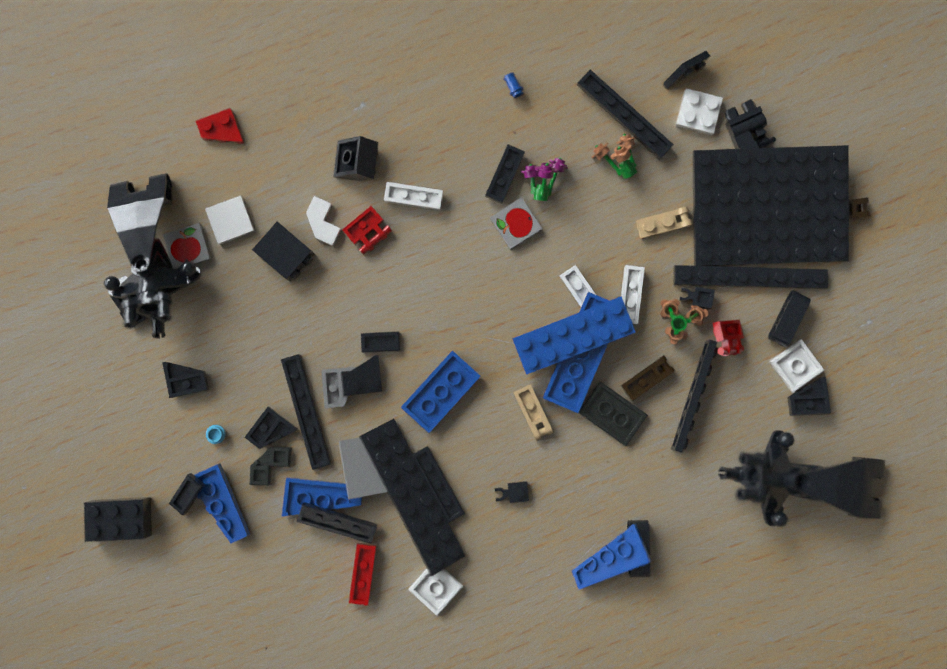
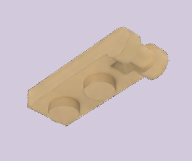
[636,207,693,239]
[513,384,554,441]

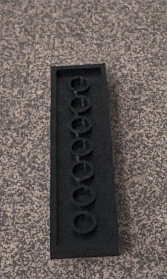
[359,418,465,576]

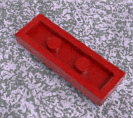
[349,543,377,606]

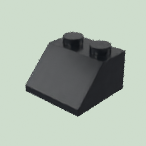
[333,136,379,181]

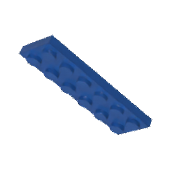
[543,292,609,413]
[513,296,636,375]

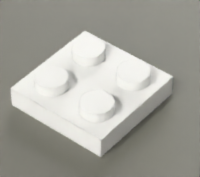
[676,88,723,135]

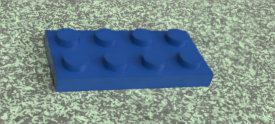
[401,350,481,433]

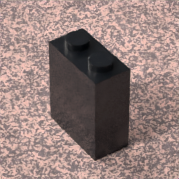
[252,221,315,282]

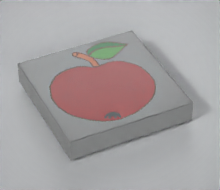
[490,197,542,250]
[163,223,212,269]

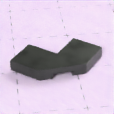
[249,447,291,486]

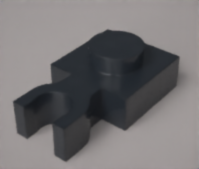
[679,287,715,310]
[495,481,529,503]

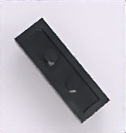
[485,144,525,204]

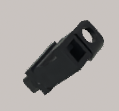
[725,99,776,149]

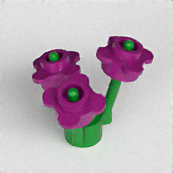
[521,158,568,201]

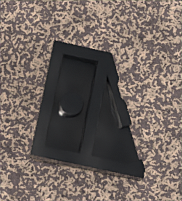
[787,377,831,416]

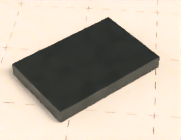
[579,381,648,446]

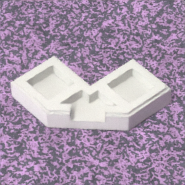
[306,196,341,246]

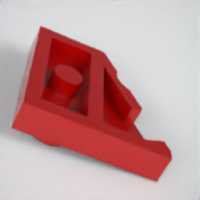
[195,108,244,144]

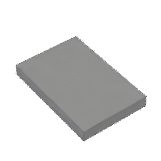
[339,438,387,500]

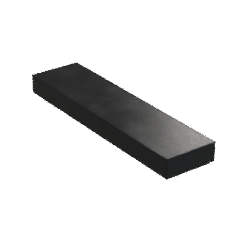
[412,446,465,523]
[297,502,378,544]

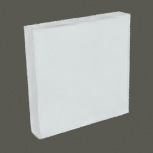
[205,196,255,245]
[769,339,824,393]
[408,568,463,616]

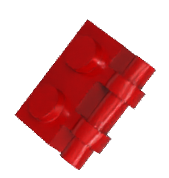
[342,206,392,255]
[713,319,745,356]

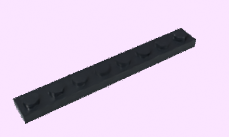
[673,265,828,289]

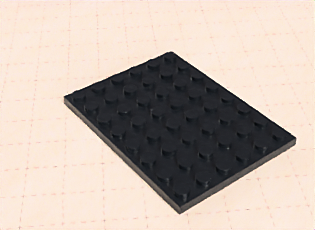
[693,145,849,266]

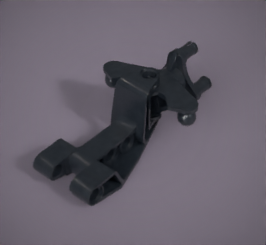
[104,173,201,339]
[718,430,885,527]

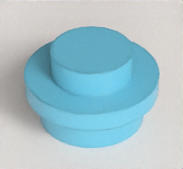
[206,425,226,444]

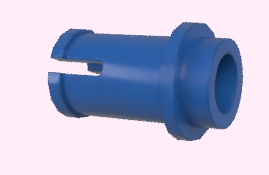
[503,73,524,99]

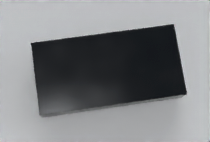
[361,331,400,353]
[169,473,205,516]

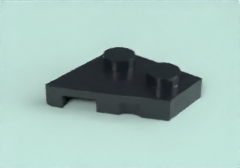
[663,51,711,89]
[341,355,382,396]
[162,362,209,398]
[244,406,299,449]

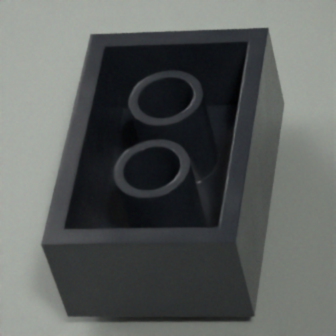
[84,497,152,542]

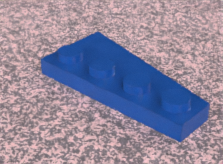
[195,463,251,543]
[282,477,363,517]
[572,524,652,590]

